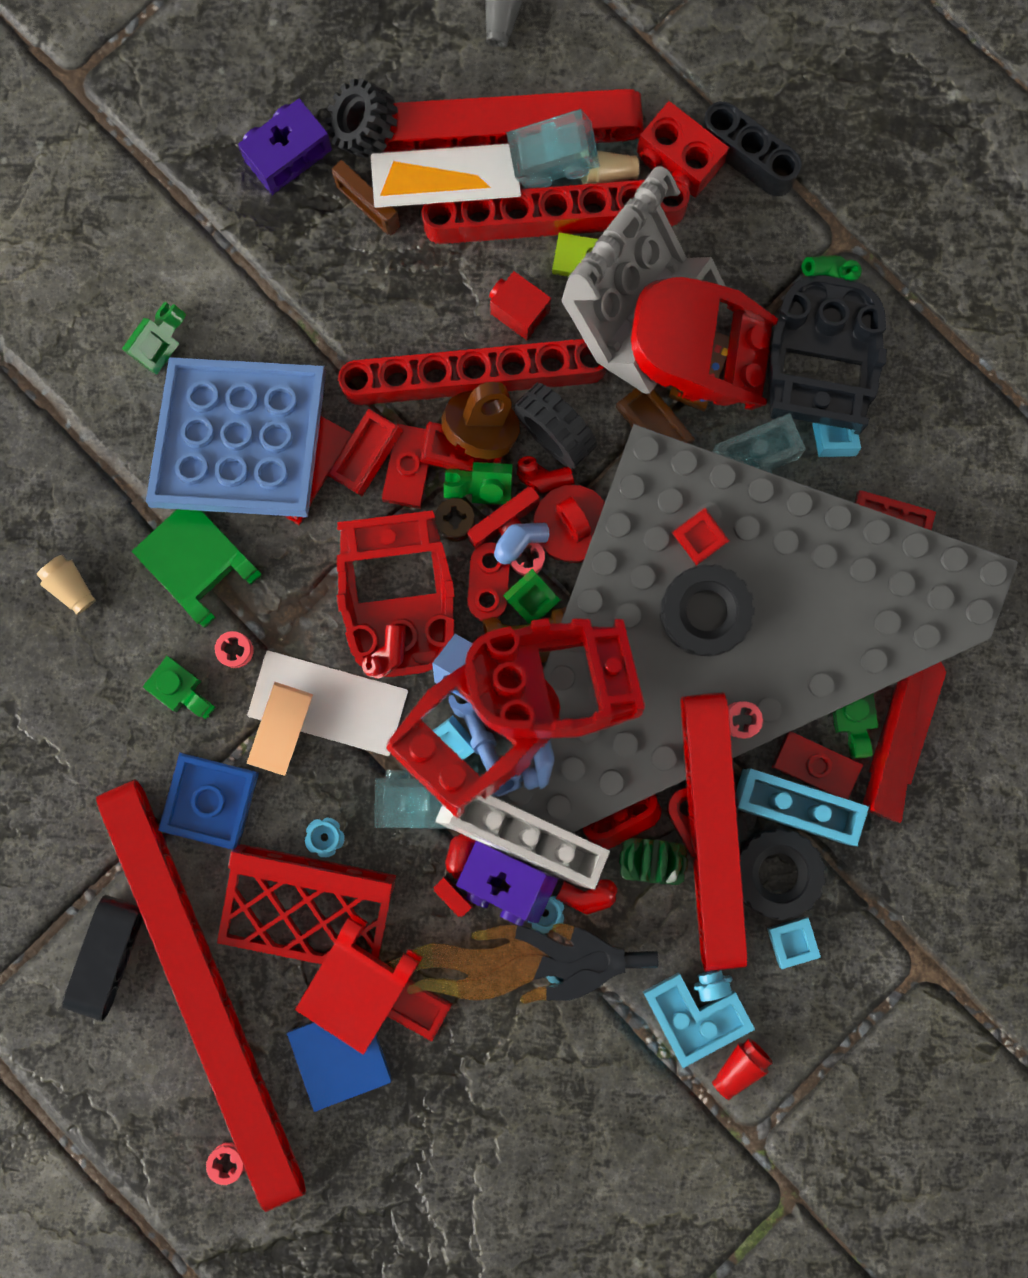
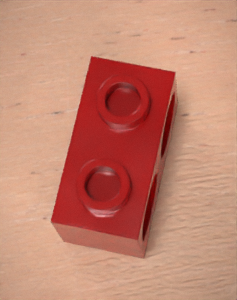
[637,101,729,198]

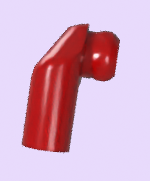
[517,456,575,493]
[362,625,406,679]
[445,833,476,879]
[556,879,618,915]

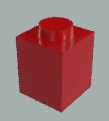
[489,271,551,341]

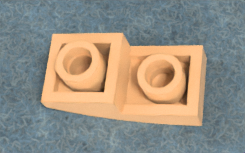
[246,682,313,776]

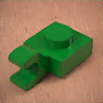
[122,302,187,375]
[444,462,513,505]
[143,656,216,719]
[832,693,878,760]

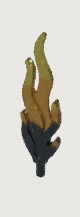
[386,923,658,1004]

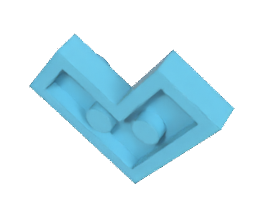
[643,973,755,1068]

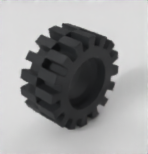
[326,78,398,158]

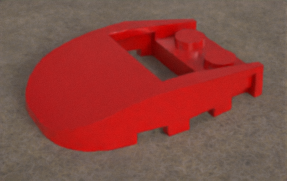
[631,277,778,410]
[336,510,455,677]
[465,618,645,738]
[386,664,560,818]

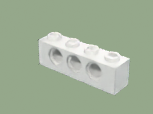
[435,796,610,890]

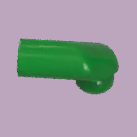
[802,255,862,281]

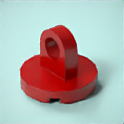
[534,485,605,563]

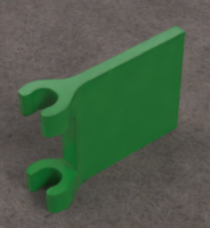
[131,509,262,629]

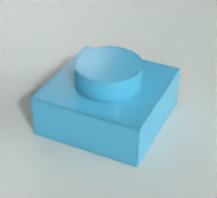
[812,423,861,457]
[433,715,474,760]
[767,917,821,969]

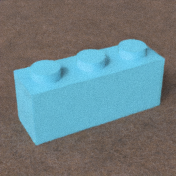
[735,768,869,846]

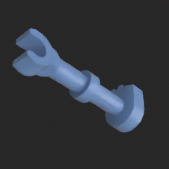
[449,695,523,797]

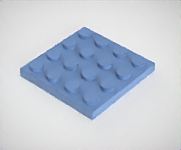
[146,357,326,517]

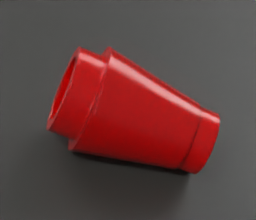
[712,1038,773,1100]

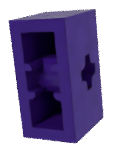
[238,99,332,195]
[455,841,558,926]

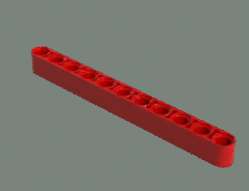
[96,779,306,1212]

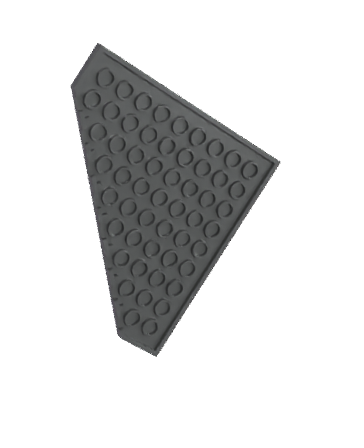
[497,424,1018,833]

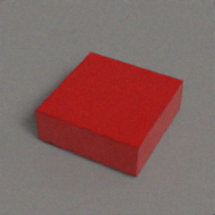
[671,508,730,566]
[433,875,473,918]

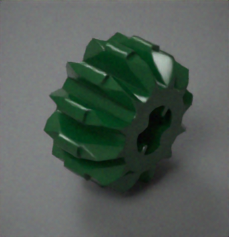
[619,838,688,885]

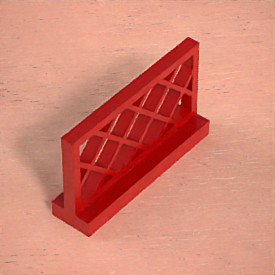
[217,844,396,965]

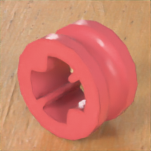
[510,543,545,576]
[215,631,253,668]
[728,701,763,739]
[206,1142,245,1185]

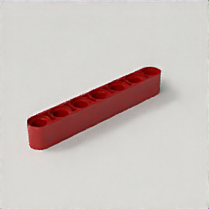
[382,89,644,153]
[422,178,690,244]
[338,339,607,405]
[681,692,747,972]

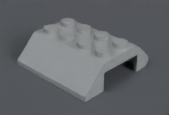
[561,166,725,393]

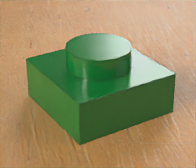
[503,569,561,623]

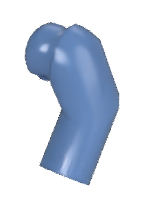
[494,523,549,564]
[522,740,554,790]

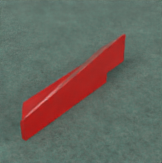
[862,662,947,823]

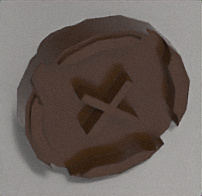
[442,382,520,460]

